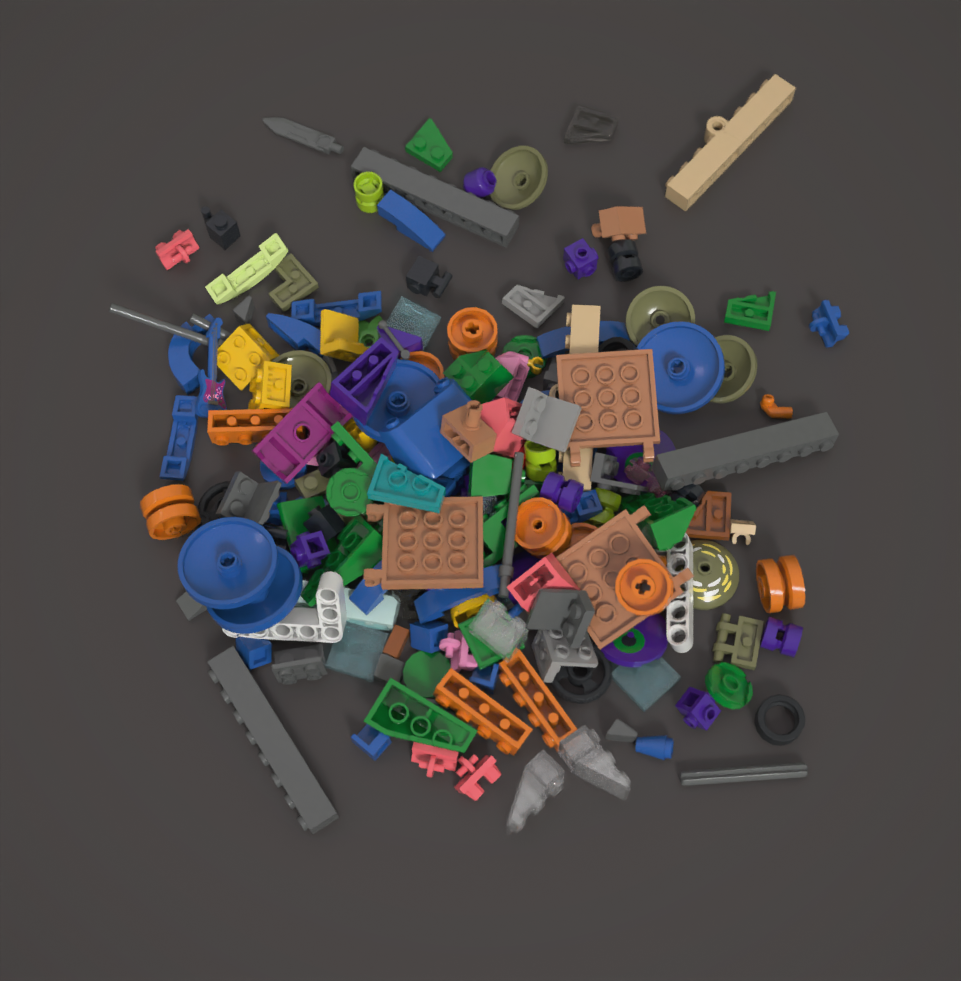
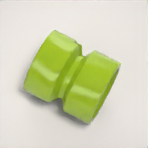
[354,172,384,213]
[524,440,557,482]
[584,488,622,528]

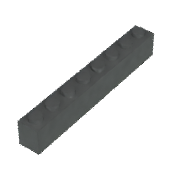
[351,147,519,248]
[651,412,839,491]
[207,646,339,834]

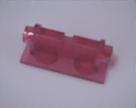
[624,457,668,498]

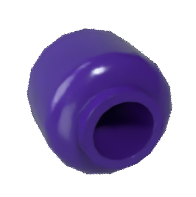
[463,167,496,198]

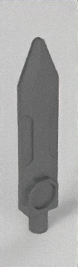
[263,117,344,154]

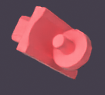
[155,229,199,270]
[411,742,458,778]
[454,754,501,801]

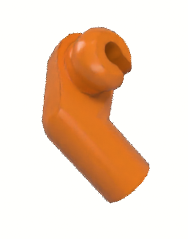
[760,394,793,419]

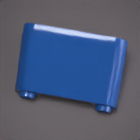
[378,377,472,480]

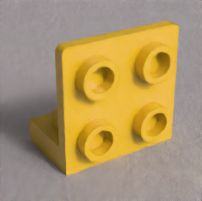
[320,309,368,363]
[217,323,280,390]
[248,361,292,409]

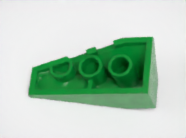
[619,491,696,551]
[300,515,383,607]
[364,678,477,753]

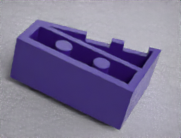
[330,337,399,426]

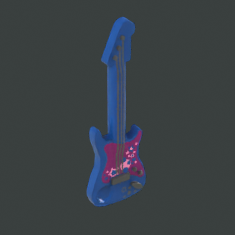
[195,318,227,418]

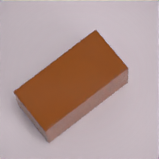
[383,624,410,660]

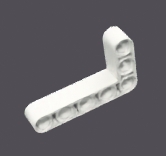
[651,533,693,653]
[222,571,347,643]

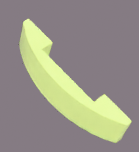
[205,233,289,305]

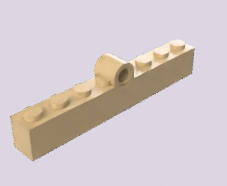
[665,74,796,212]
[549,305,600,492]

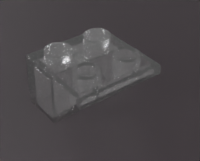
[469,598,528,663]

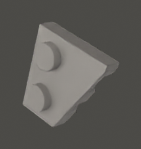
[502,285,565,328]

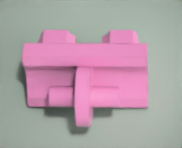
[439,630,478,673]

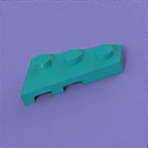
[367,454,446,513]

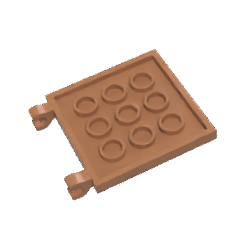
[556,349,660,467]
[364,496,484,590]
[556,505,694,649]

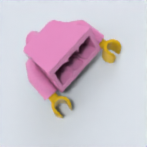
[492,351,543,402]

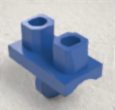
[809,300,849,348]

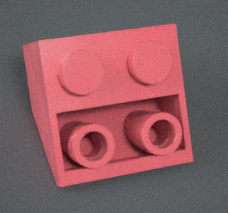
[480,397,525,459]
[507,553,580,613]

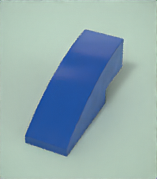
[377,189,445,252]
[266,313,324,358]

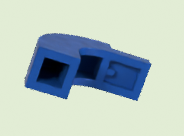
[168,314,214,395]

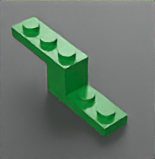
[330,421,383,536]
[483,483,539,568]

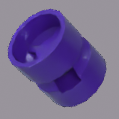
[540,471,584,513]
[760,617,803,658]

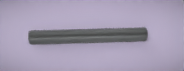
[680,762,808,786]

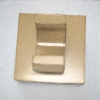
[730,519,756,545]

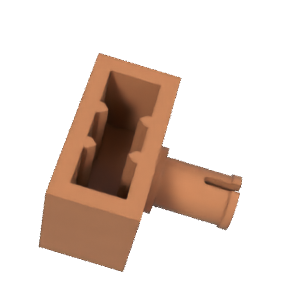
[592,206,646,241]
[440,400,497,463]

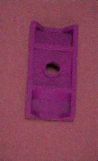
[251,382,352,484]

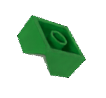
[443,349,514,405]

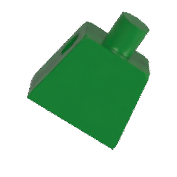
[468,454,525,497]

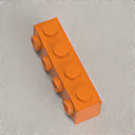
[207,408,306,446]
[498,650,579,752]
[433,668,533,756]

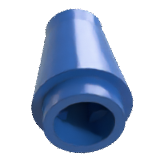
[636,735,674,761]

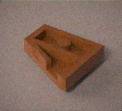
[686,491,731,541]

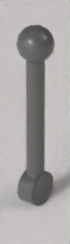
[378,320,410,360]

